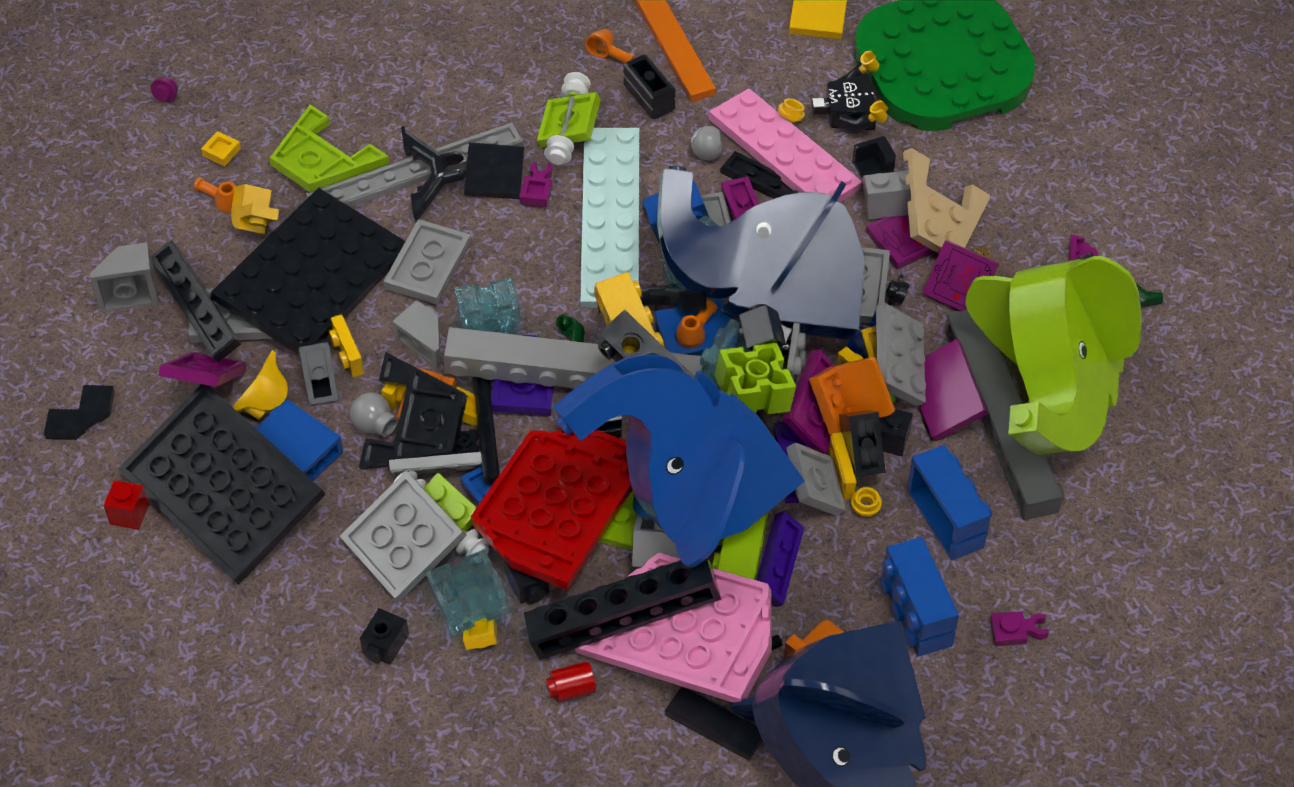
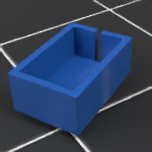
[907,444,992,561]
[879,537,959,657]

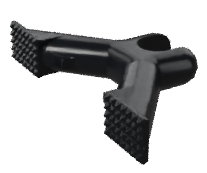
[401,126,466,222]
[597,283,707,313]

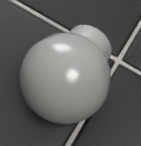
[350,392,399,437]

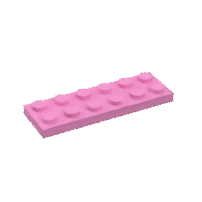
[708,89,863,202]

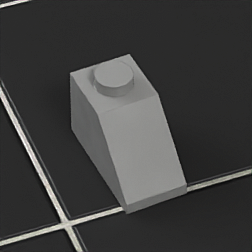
[392,300,441,368]

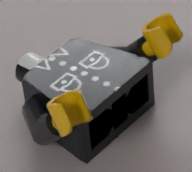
[811,51,888,134]

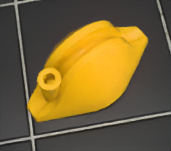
[233,350,288,421]

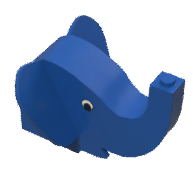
[553,354,805,567]

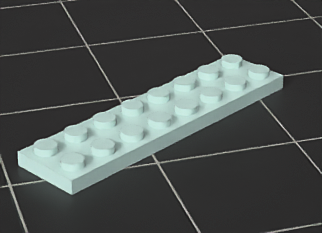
[580,128,639,308]

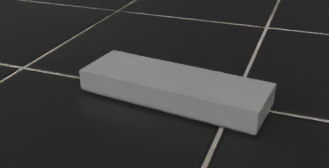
[389,452,482,477]

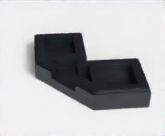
[44,385,115,440]

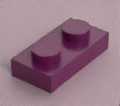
[721,176,759,221]

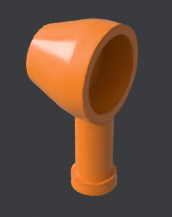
[585,29,635,63]
[193,177,236,213]
[676,300,718,349]

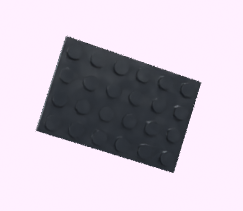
[211,188,406,356]
[118,384,326,585]

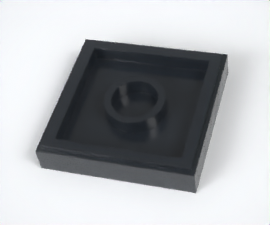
[464,142,524,199]

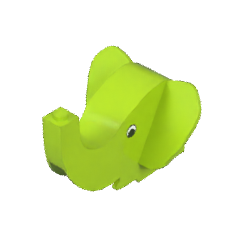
[966,256,1142,456]

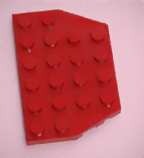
[471,430,633,591]

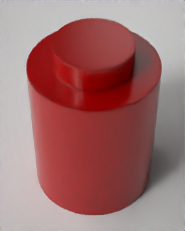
[545,661,596,703]

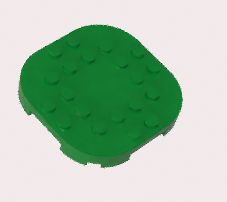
[854,0,1035,131]

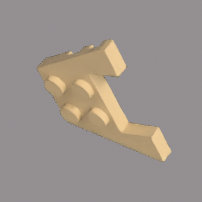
[903,148,990,254]

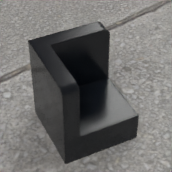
[852,136,896,178]

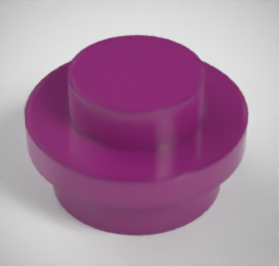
[151,77,178,103]

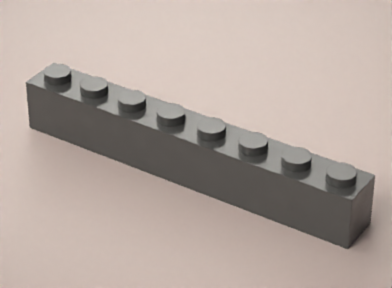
[945,310,1064,521]

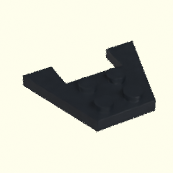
[359,352,468,469]

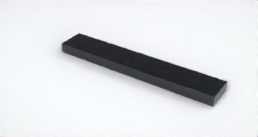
[151,240,241,363]

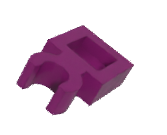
[519,162,553,207]
[990,611,1049,646]

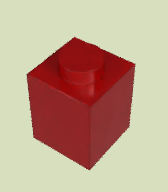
[103,480,149,530]

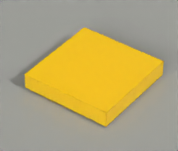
[789,0,847,40]

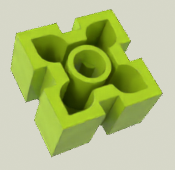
[714,343,796,415]

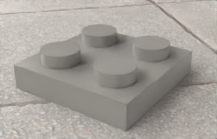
[786,442,846,516]

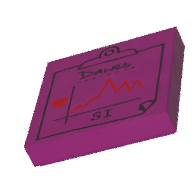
[866,215,935,270]
[923,240,999,311]

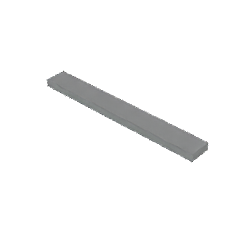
[306,122,523,207]

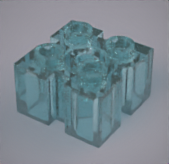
[455,278,521,335]
[425,550,511,636]

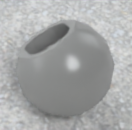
[691,126,722,161]

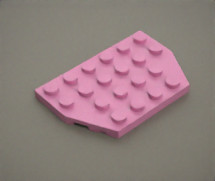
[575,553,772,702]

